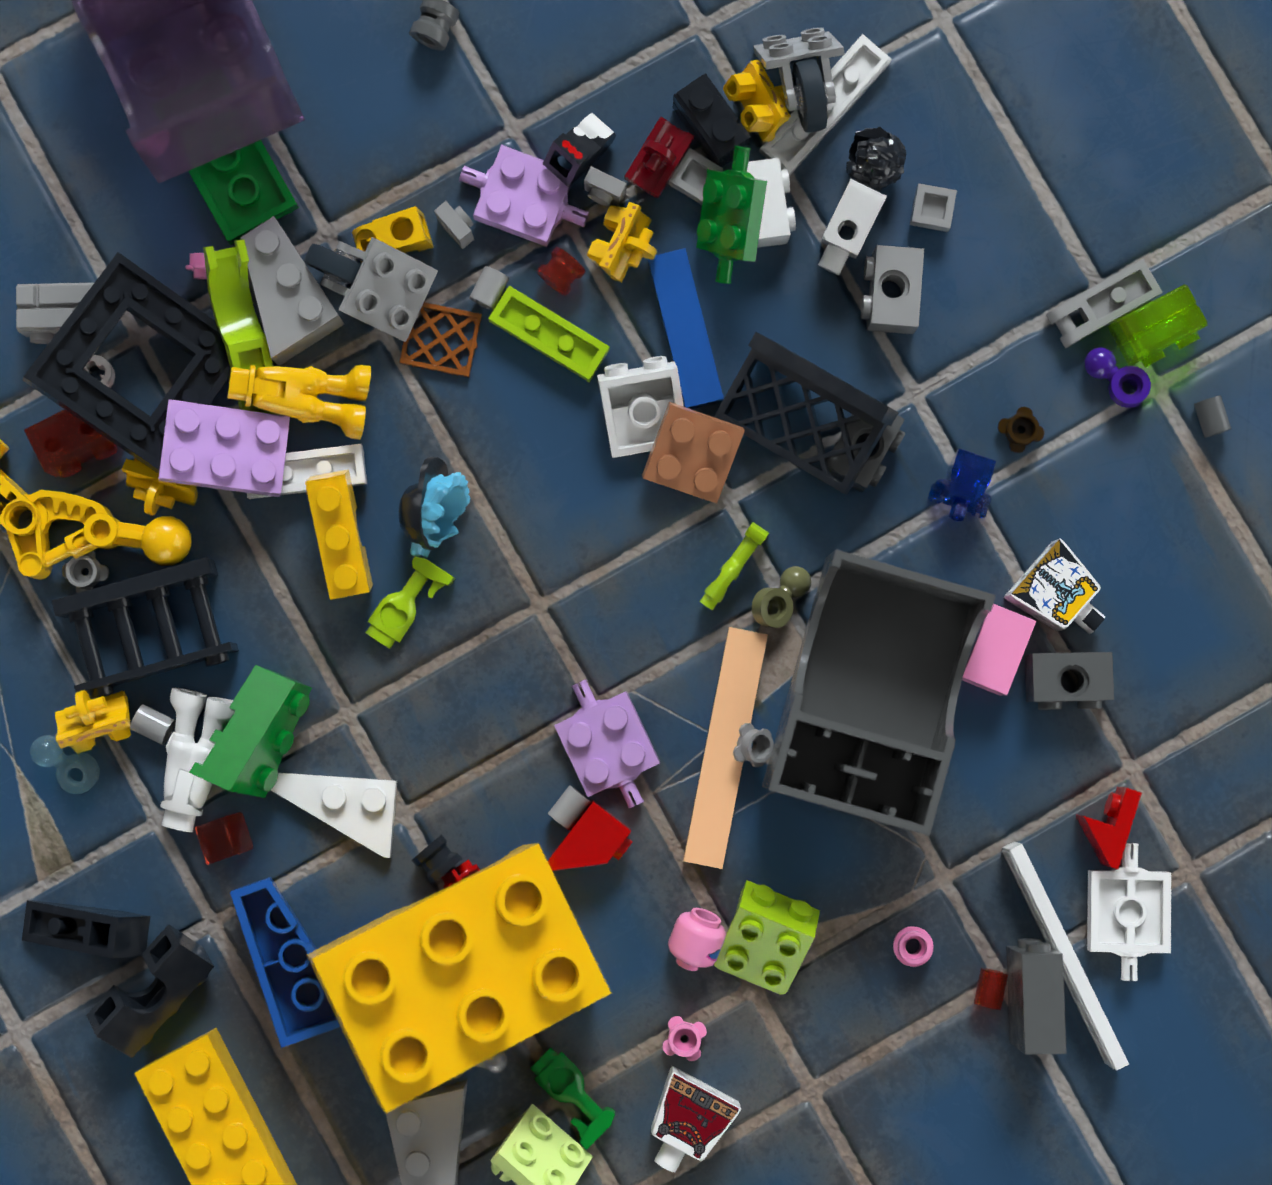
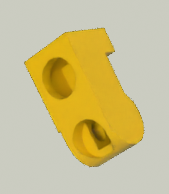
[352,206,434,263]

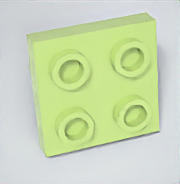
[490,1104,593,1185]

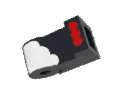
[543,113,616,187]

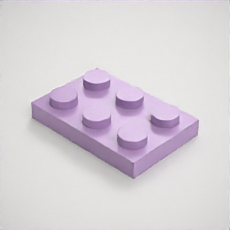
[158,399,290,497]

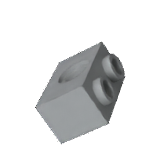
[861,245,924,334]

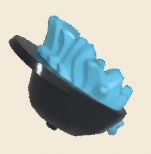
[398,456,470,558]

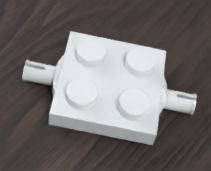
[1087,843,1171,981]

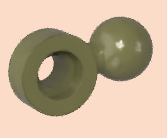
[752,566,811,628]

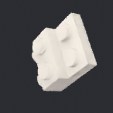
[597,356,684,458]

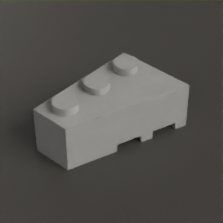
[240,216,344,366]
[386,1080,468,1185]

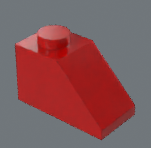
[547,800,633,871]

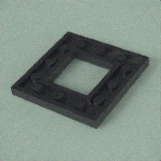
[23,252,231,474]

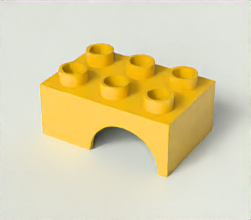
[306,843,611,1113]

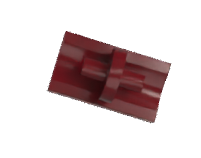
[624,116,694,199]

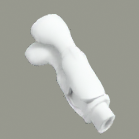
[160,688,234,832]

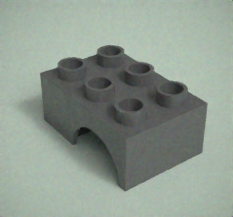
[762,550,996,836]

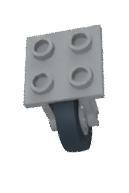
[753,28,845,133]
[304,237,438,342]

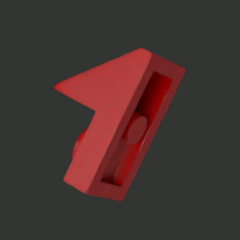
[1076,786,1142,869]

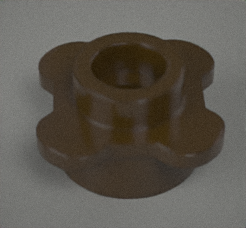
[997,407,1045,453]

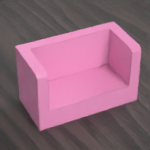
[962,604,1036,696]

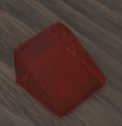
[194,812,253,865]

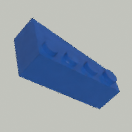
[230,877,341,1048]

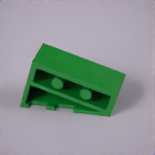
[189,665,312,798]

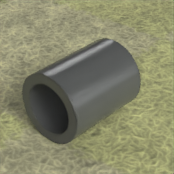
[1194,395,1232,438]

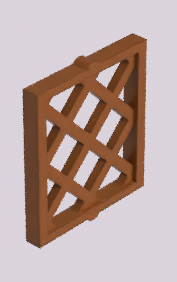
[399,302,482,378]

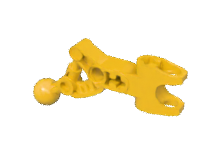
[0,439,192,580]

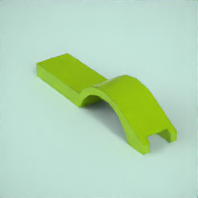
[203,239,284,416]

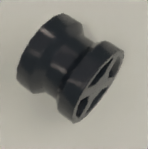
[411,835,462,884]

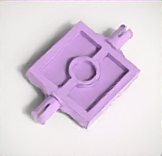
[459,145,589,247]
[554,679,661,808]

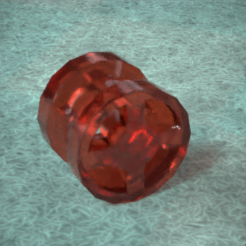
[536,247,586,296]

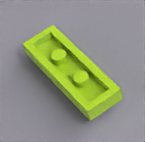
[488,286,610,382]

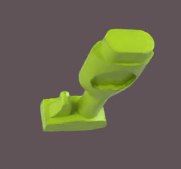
[700,522,769,611]
[365,557,455,649]

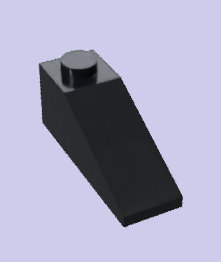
[22,900,151,958]

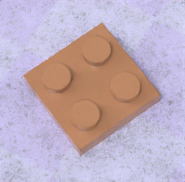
[642,402,745,504]

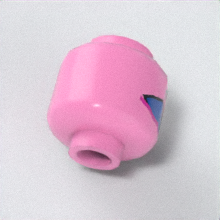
[668,908,726,971]

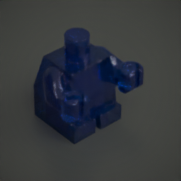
[928,448,996,521]

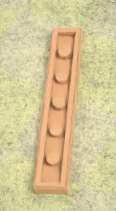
[683,627,768,869]

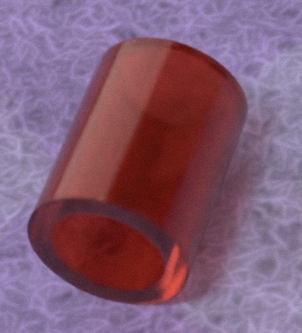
[973,967,1009,1010]

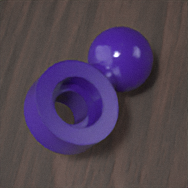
[1084,348,1151,408]

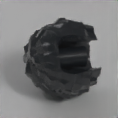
[846,127,907,191]

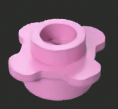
[662,1016,707,1061]

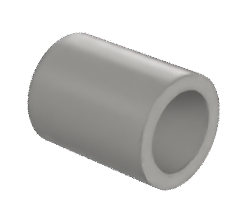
[469,266,509,311]
[130,704,176,745]
[548,785,591,831]

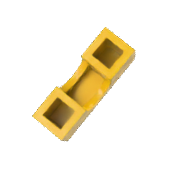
[305,469,373,600]

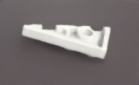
[271,773,397,858]

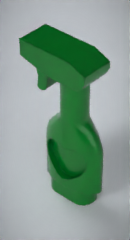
[530,1047,615,1150]

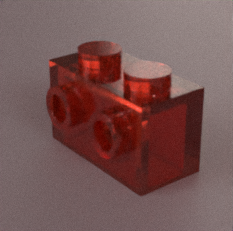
[24,409,118,478]

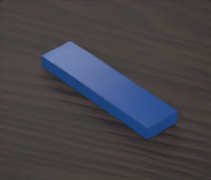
[647,248,724,409]

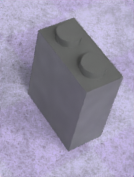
[1006,938,1066,1055]

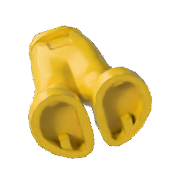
[227,365,371,440]

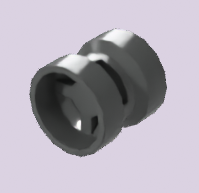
[409,0,460,51]

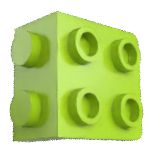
[714,880,820,995]

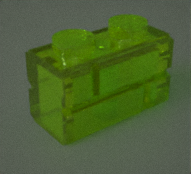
[1109,284,1208,368]

